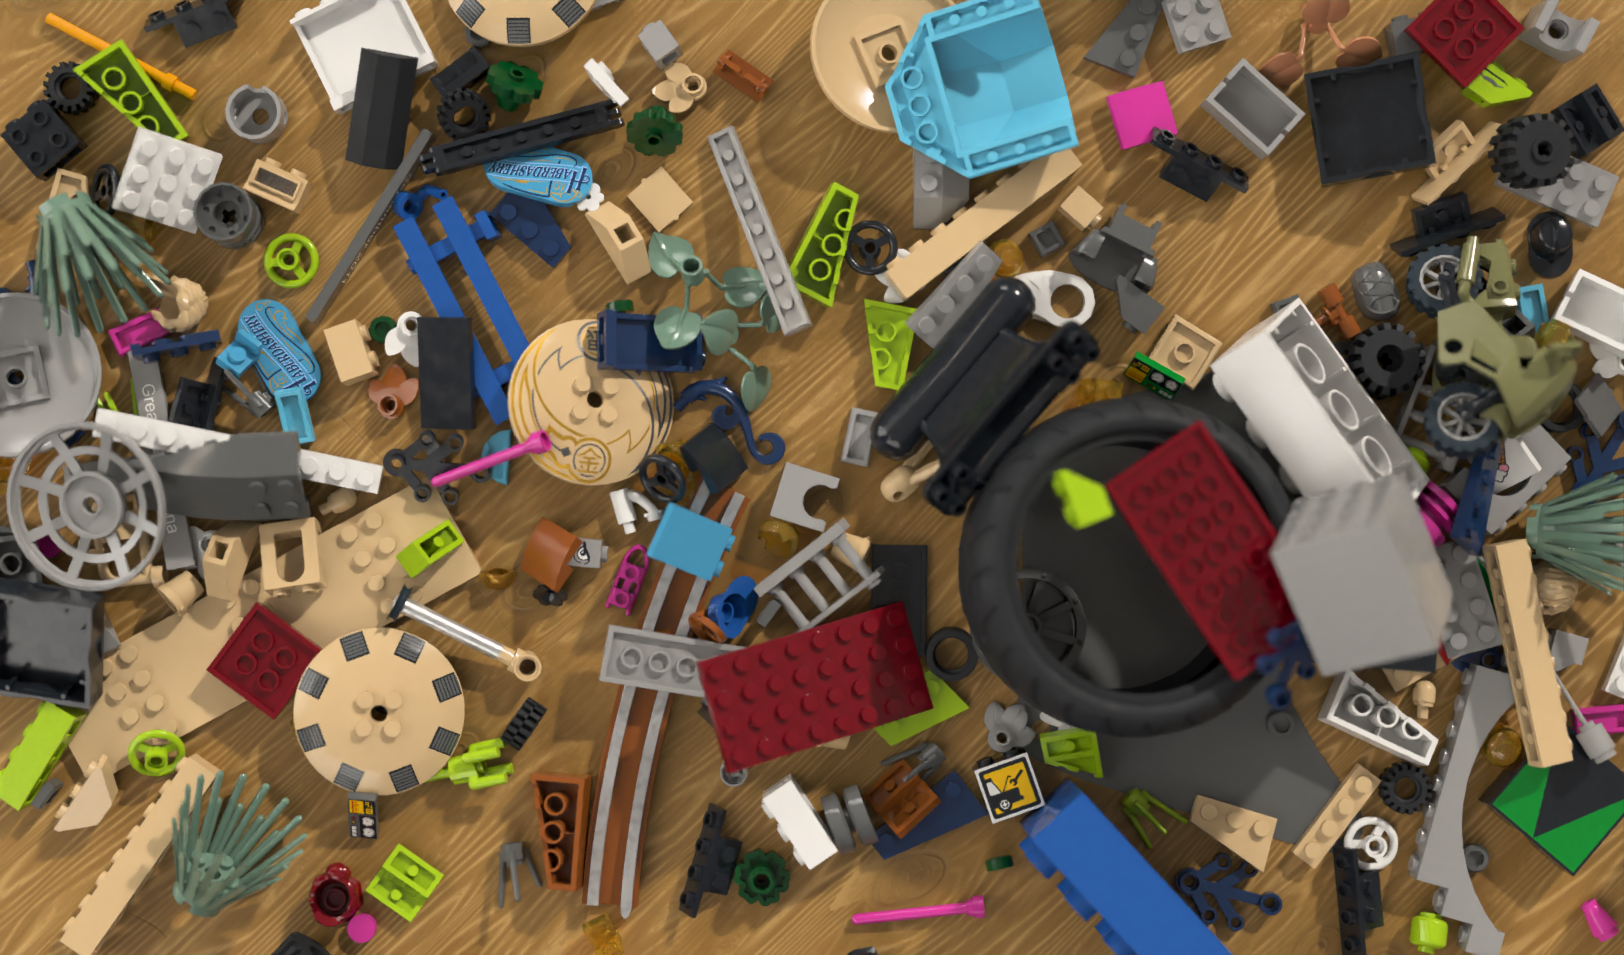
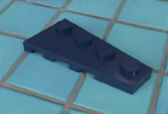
[1450,440,1502,557]

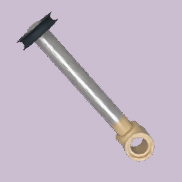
[386,584,542,682]

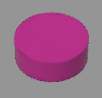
[37,535,62,558]
[347,913,377,943]

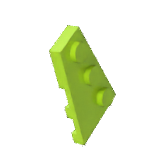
[864,299,916,390]
[874,669,970,746]

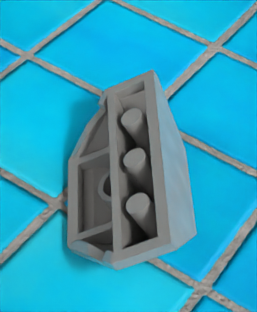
[913,148,969,229]

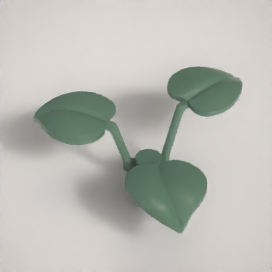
[648,232,767,350]
[697,292,781,413]

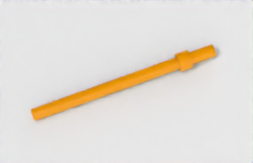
[45,13,198,101]

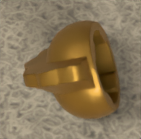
[480,567,516,591]

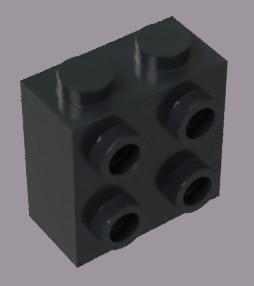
[0,99,88,182]

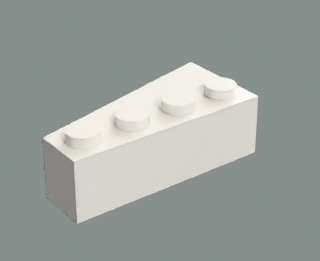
[1317,670,1439,766]

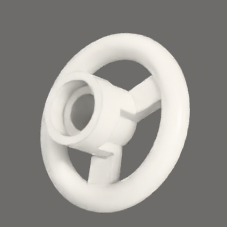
[1344,816,1398,871]

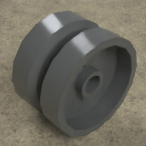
[820,783,879,856]

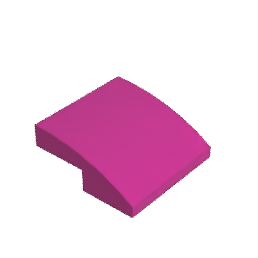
[1106,81,1178,150]

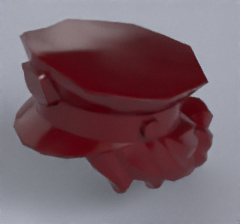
[308,862,363,927]

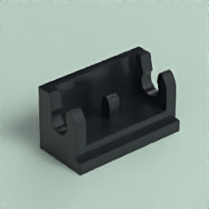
[429,46,490,99]

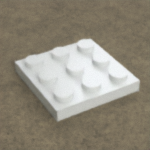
[112,127,223,234]

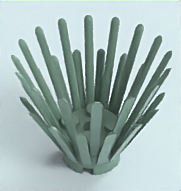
[33,191,171,337]
[1526,472,1624,596]
[172,770,307,917]

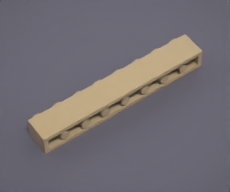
[884,149,1082,302]
[1482,539,1573,768]
[60,753,220,955]

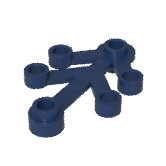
[1566,411,1624,506]
[1255,618,1317,710]
[1175,852,1282,931]

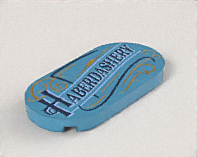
[483,147,593,207]
[238,299,323,401]

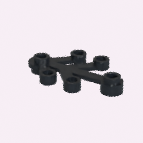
[383,430,494,505]

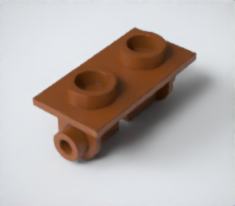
[713,49,774,103]

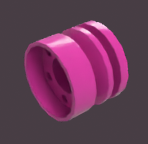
[1415,481,1459,550]

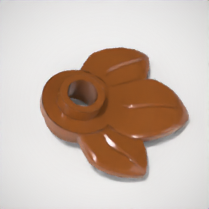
[368,364,420,419]

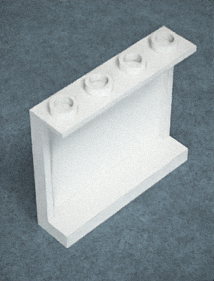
[289,0,439,115]

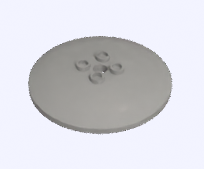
[0,293,102,458]

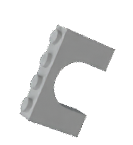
[1438,425,1571,535]

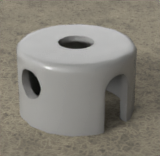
[225,84,288,144]

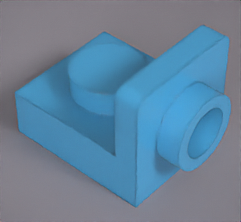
[216,328,263,379]

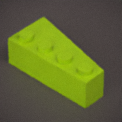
[73,39,191,142]
[788,182,859,308]

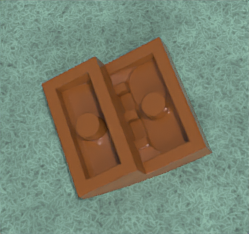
[521,517,583,593]
[862,759,942,839]

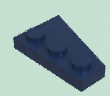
[490,193,572,269]
[130,329,222,364]

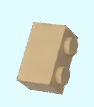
[323,319,380,386]

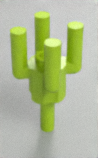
[424,737,514,790]

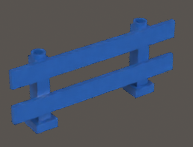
[393,195,530,425]

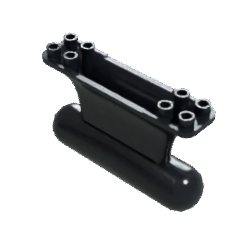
[870,276,1100,517]

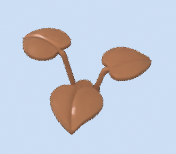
[1257,0,1383,87]

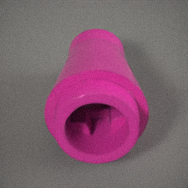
[1580,898,1619,942]

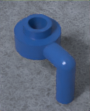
[393,184,448,220]

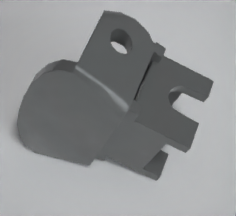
[1069,203,1162,294]

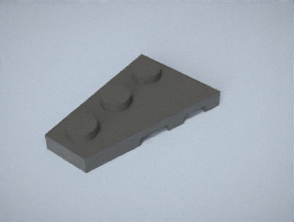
[1083,0,1164,79]

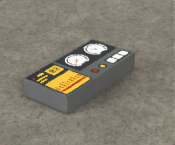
[347,791,379,839]

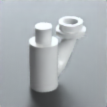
[610,488,664,534]

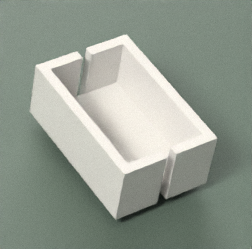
[1549,269,1624,359]
[761,773,838,869]

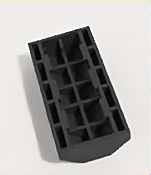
[345,47,418,169]

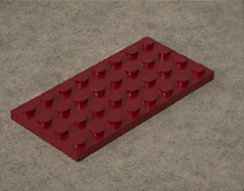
[1103,419,1298,681]
[695,601,934,774]

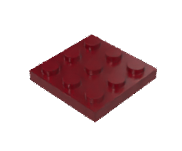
[1403,0,1525,90]
[206,602,323,720]

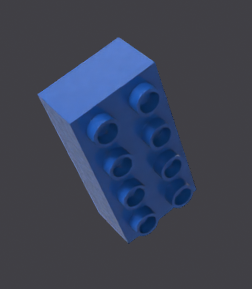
[1018,777,1232,955]

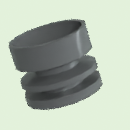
[193,182,265,250]

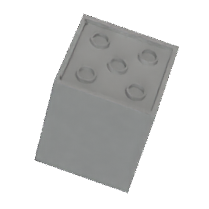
[1271,473,1454,676]

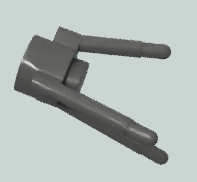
[222,364,276,419]
[880,741,946,783]
[498,841,542,908]

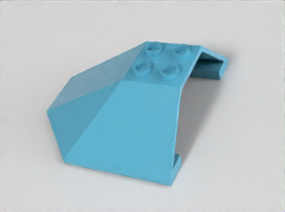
[885,0,1079,179]

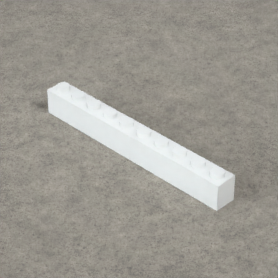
[92,408,384,494]

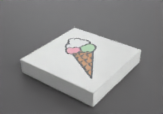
[1468,437,1542,494]

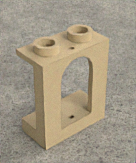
[259,517,327,599]

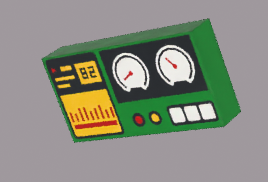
[1123,351,1186,401]

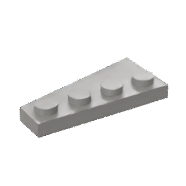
[904,240,1003,348]

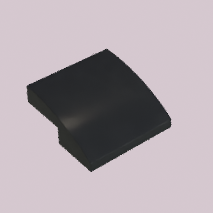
[1550,83,1624,159]
[679,422,748,495]

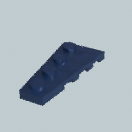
[872,769,988,860]

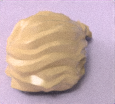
[137,273,209,335]
[1532,560,1579,616]

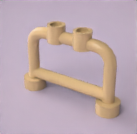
[88,490,169,588]

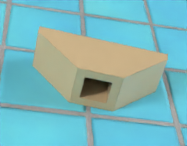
[585,201,652,285]
[202,520,263,602]
[54,754,118,832]

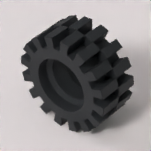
[43,61,99,115]
[436,88,491,141]
[500,697,547,751]
[1377,762,1433,815]

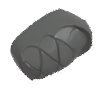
[1351,261,1400,321]

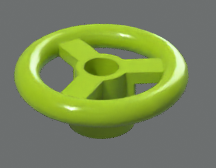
[264,233,319,289]
[127,730,186,777]

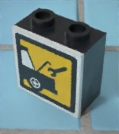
[972,747,1045,824]

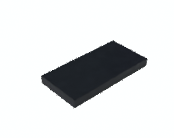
[417,317,476,430]
[871,544,928,656]

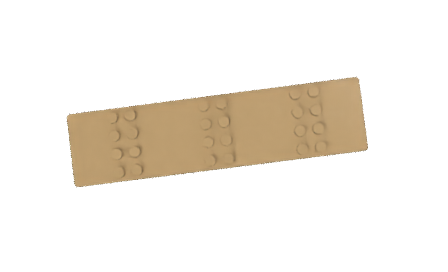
[68,477,482,778]

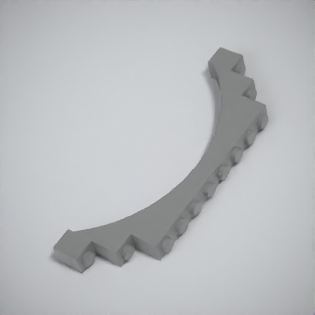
[1408,628,1589,955]

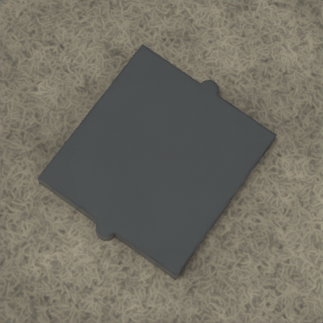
[1574,373,1623,438]

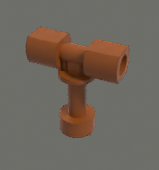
[1315,283,1361,340]

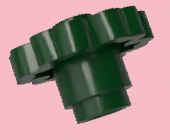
[486,61,544,112]
[626,105,683,157]
[734,848,790,906]

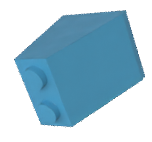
[646,502,736,581]

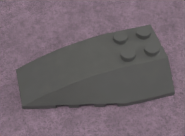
[128,431,313,522]

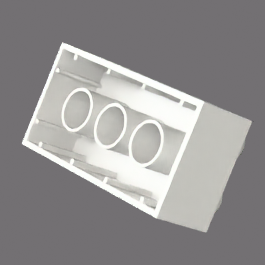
[1210,298,1430,499]

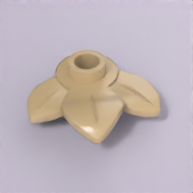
[651,62,707,113]

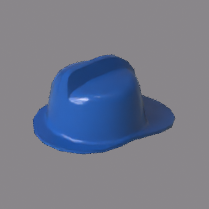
[708,576,758,638]

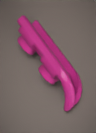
[605,544,650,616]

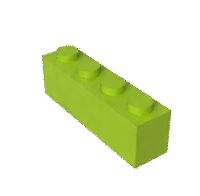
[0,701,87,811]

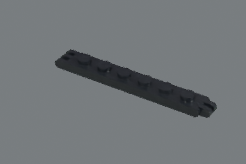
[419,99,625,176]

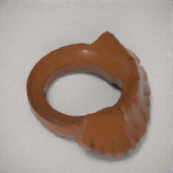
[688,610,727,644]

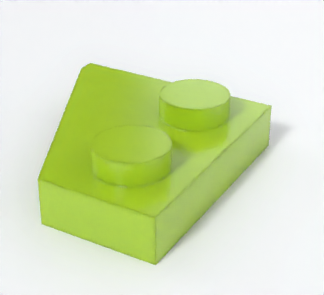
[1039,728,1104,778]

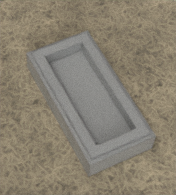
[840,407,878,467]

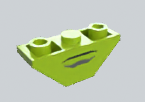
[1459,62,1533,108]

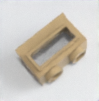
[242,157,313,214]

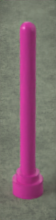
[431,430,551,487]
[852,895,985,925]

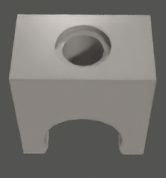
[1516,0,1600,64]
[770,462,840,532]

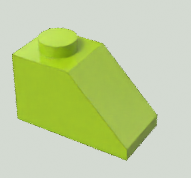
[395,519,465,579]

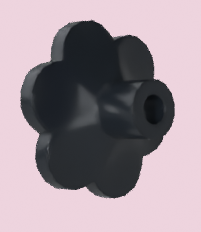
[532,584,568,607]

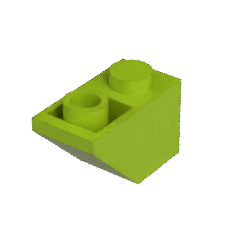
[1052,470,1113,528]

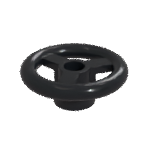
[90,163,120,216]
[844,220,898,276]
[639,454,687,503]

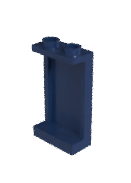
[597,309,706,374]

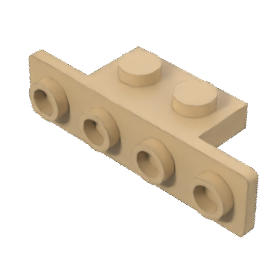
[1411,120,1502,205]

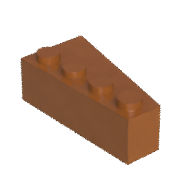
[530,770,592,892]

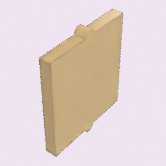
[627,166,693,233]

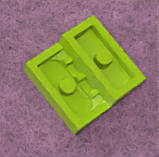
[365,843,444,923]

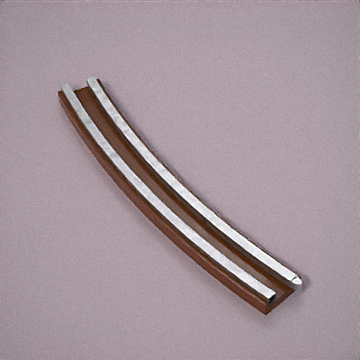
[582,474,750,919]

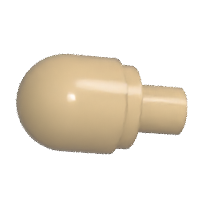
[318,487,357,516]
[1412,680,1436,719]

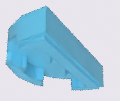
[481,430,512,485]

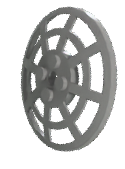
[6,421,167,591]

